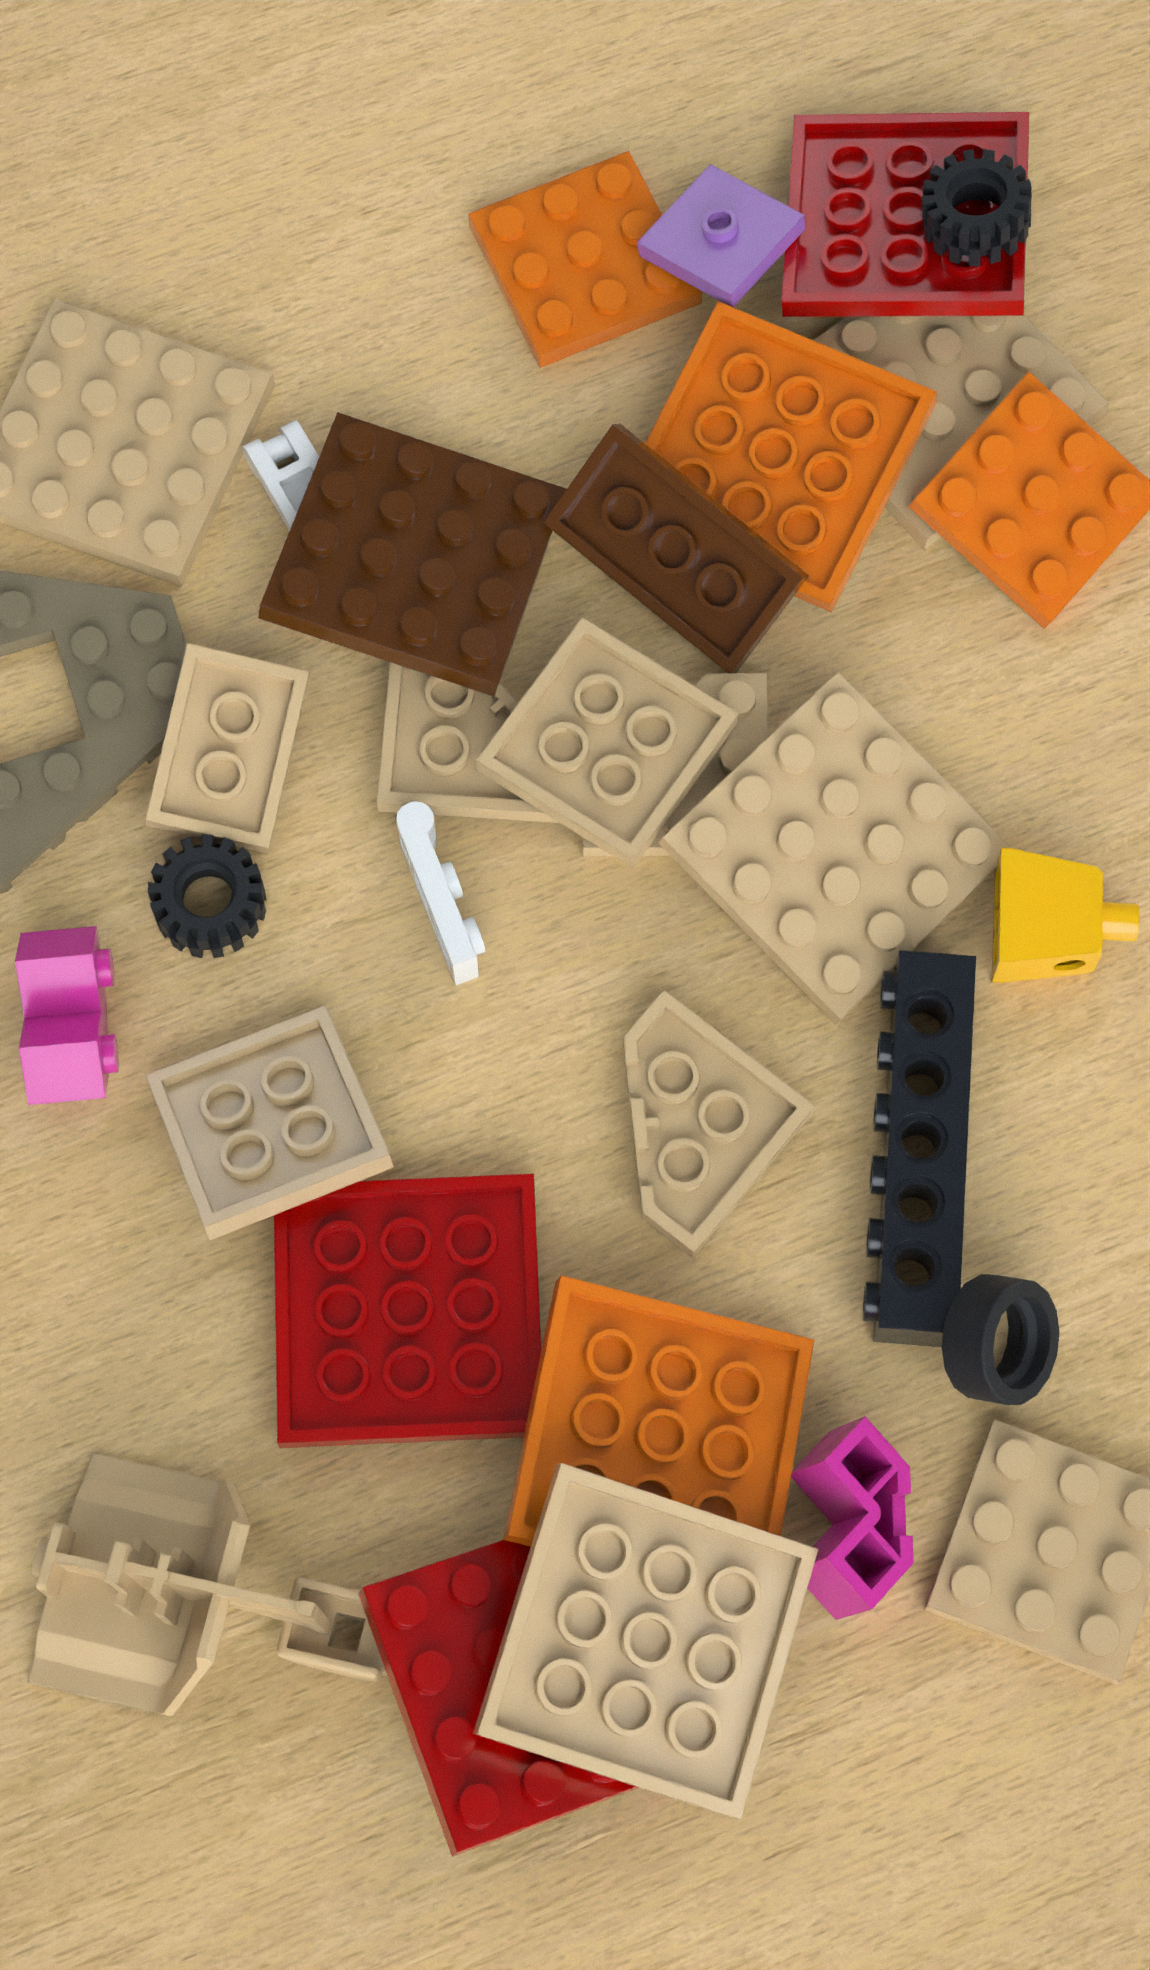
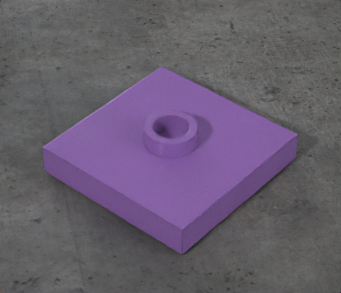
[637,164,806,307]

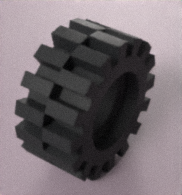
[922,149,1032,266]
[148,835,267,958]

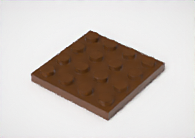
[258,412,566,697]

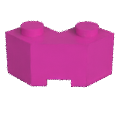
[15,926,119,1105]
[791,1416,914,1620]

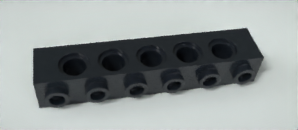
[862,950,976,1347]

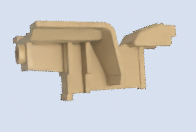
[27,1453,387,1716]

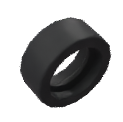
[941,1274,1060,1405]

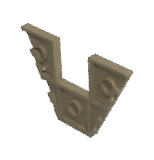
[0,571,187,894]

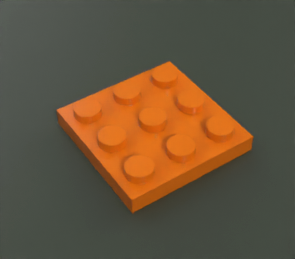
[468,151,702,368]
[908,371,1150,628]

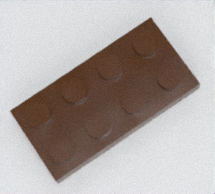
[543,423,809,673]

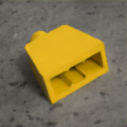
[992,848,1139,983]

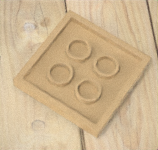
[476,617,739,869]
[145,1005,394,1241]
[925,1419,1150,1685]

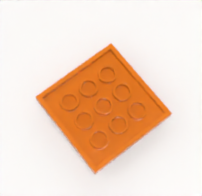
[645,301,938,613]
[503,1275,815,1546]

